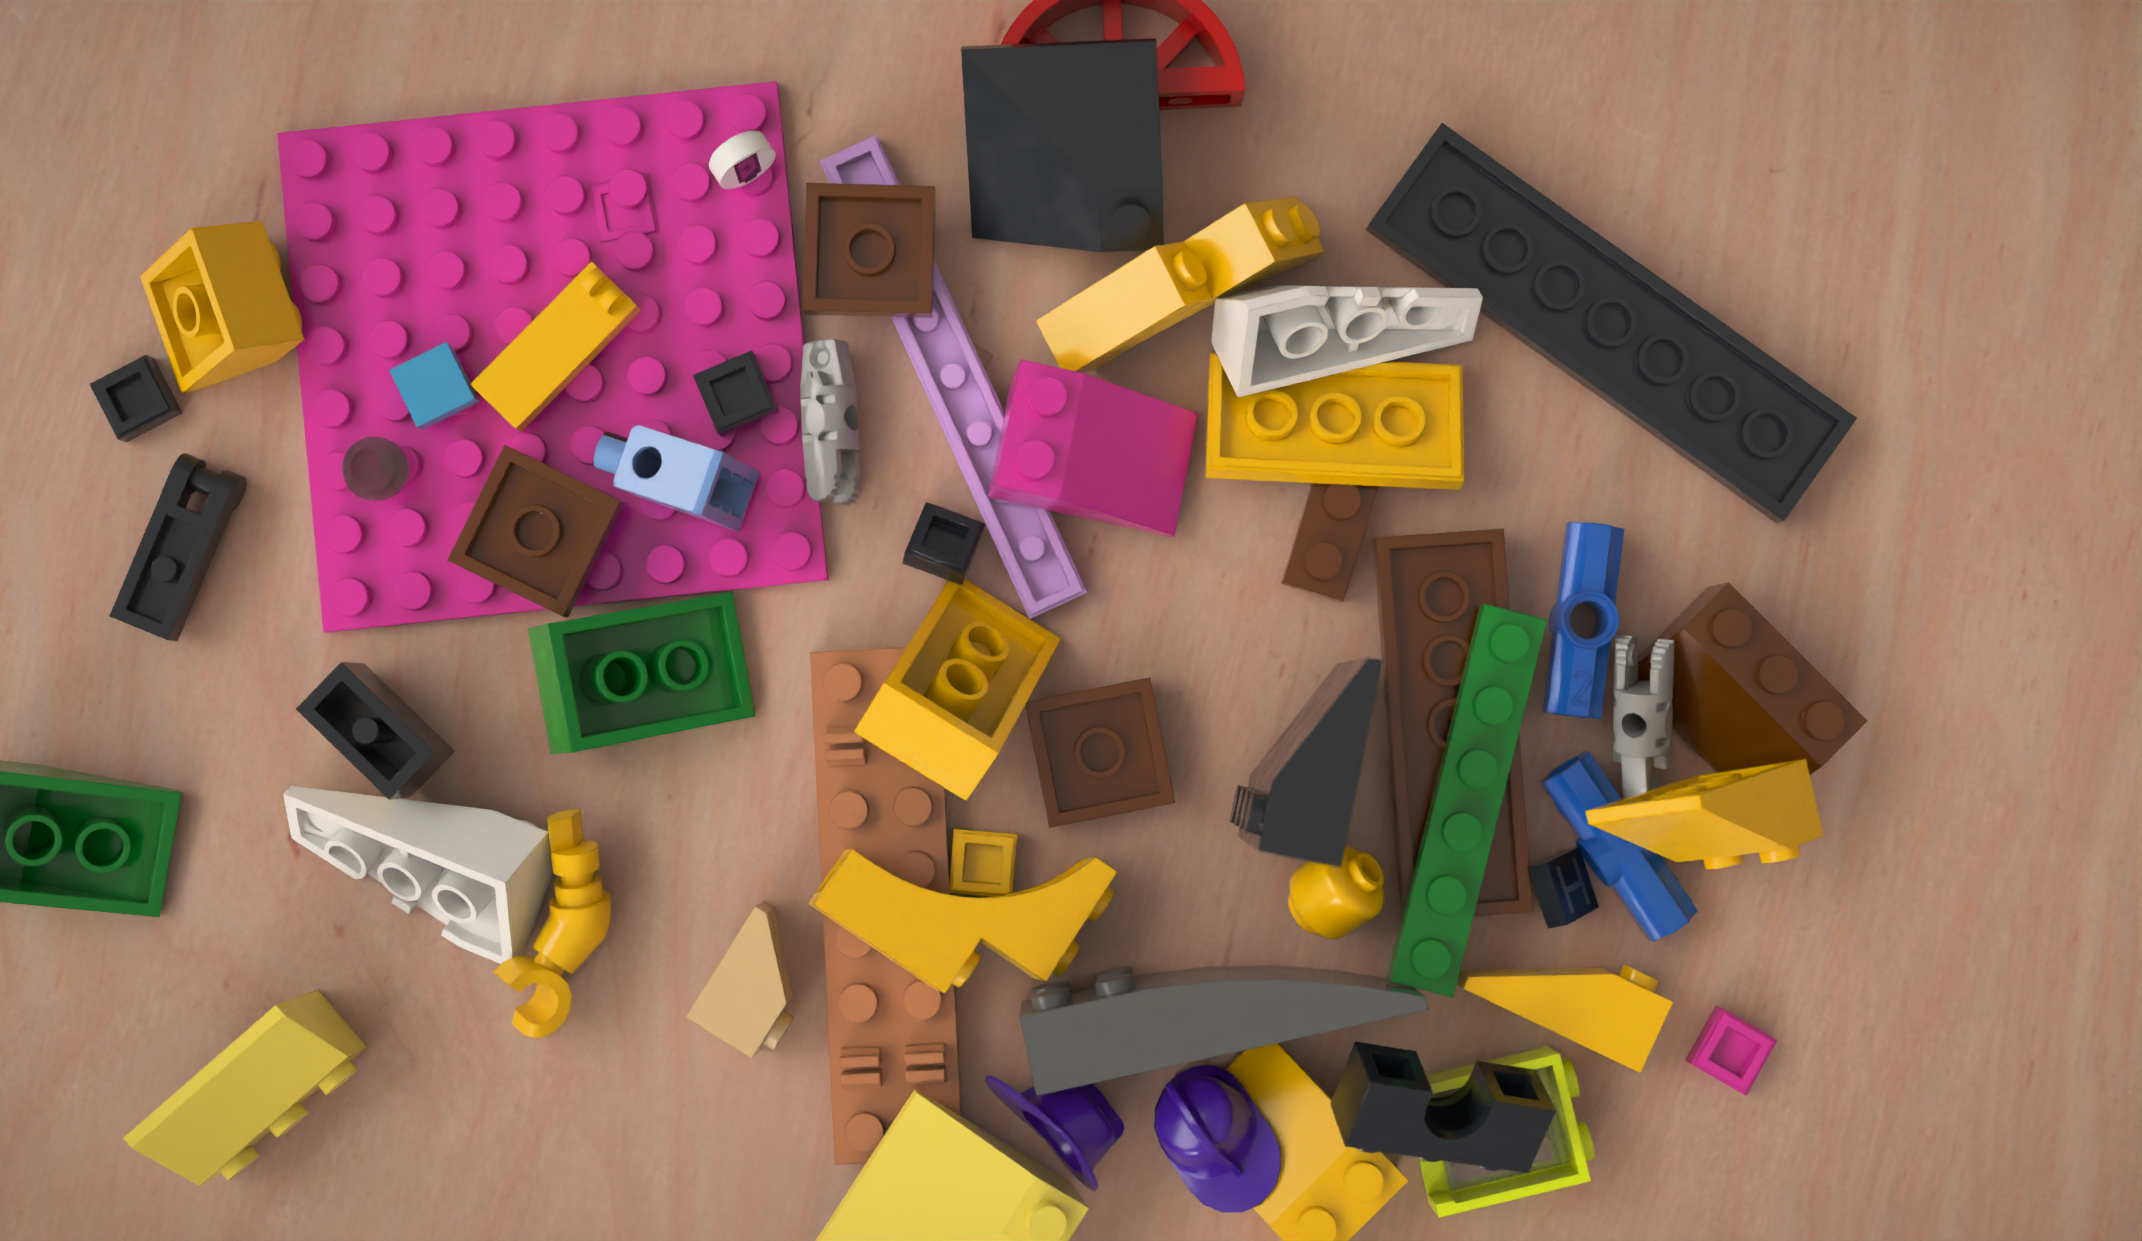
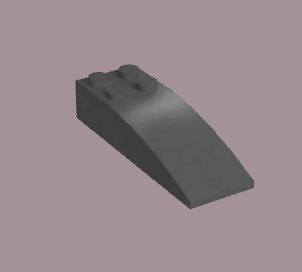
[1019,965,1428,1096]

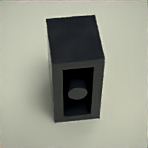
[296,662,455,800]

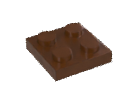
[803,183,936,318]
[447,445,625,618]
[1025,677,1175,828]

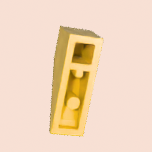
[1457,964,1673,1073]

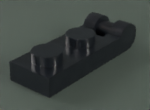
[109,453,247,641]

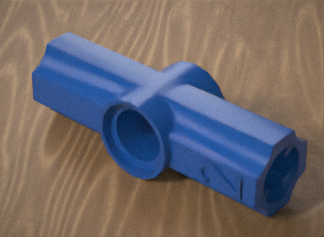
[1543,522,1624,720]
[1540,751,1698,942]

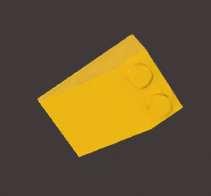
[854,579,1061,801]
[1586,759,1824,870]
[1223,1043,1409,1241]

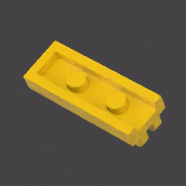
[470,261,641,432]

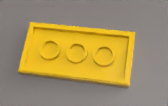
[1205,353,1464,490]

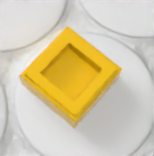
[949,828,1018,896]

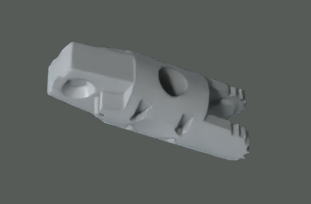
[800,339,860,505]
[1613,635,1675,798]

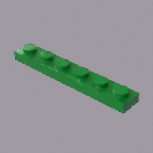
[1387,604,1547,998]

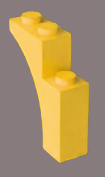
[1036,196,1325,373]
[808,849,1117,993]

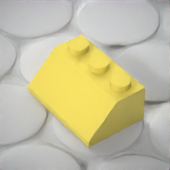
[123,990,367,1186]

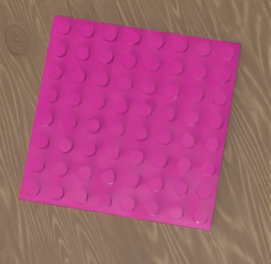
[277,81,829,633]

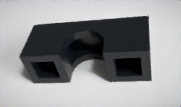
[1330,1041,1556,1173]

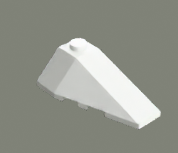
[1211,285,1483,397]
[283,786,552,964]

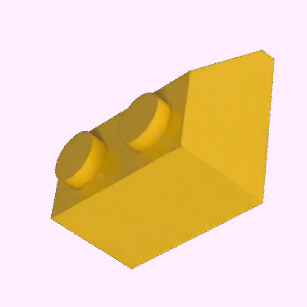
[140,221,304,394]

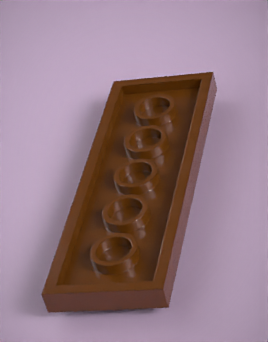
[1373,529,1533,919]

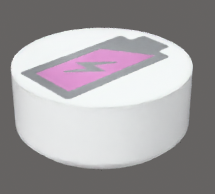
[709,131,776,189]

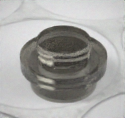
[342,437,409,501]

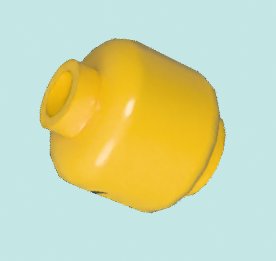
[1288,845,1384,940]

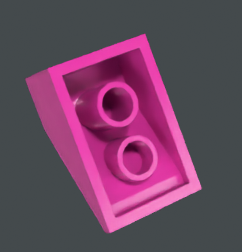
[988,359,1198,537]

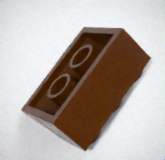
[1638,582,1867,775]

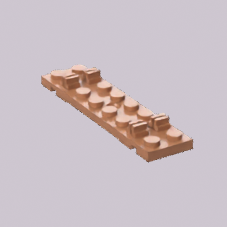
[810,647,962,1165]

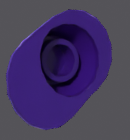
[1154,1065,1281,1213]
[985,1075,1124,1191]

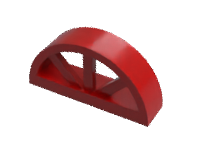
[1000,0,1245,110]

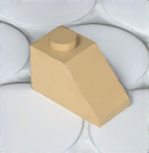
[686,901,794,1059]

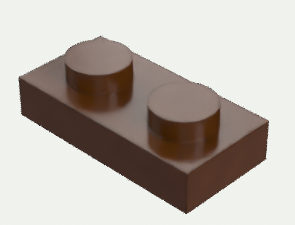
[1281,483,1379,602]

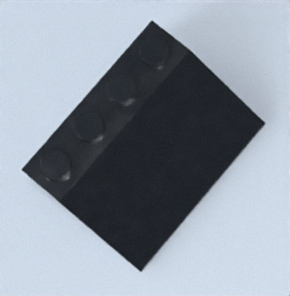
[1230,658,1383,868]

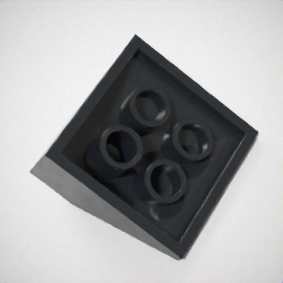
[961,38,1164,252]

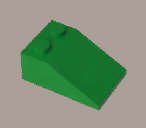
[528,592,755,754]
[0,760,182,917]

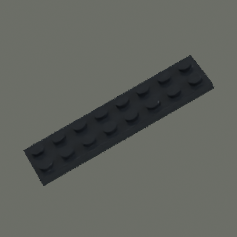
[1365,123,1857,523]

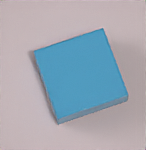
[389,342,480,430]

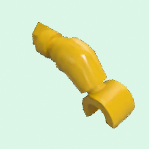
[493,809,611,1038]

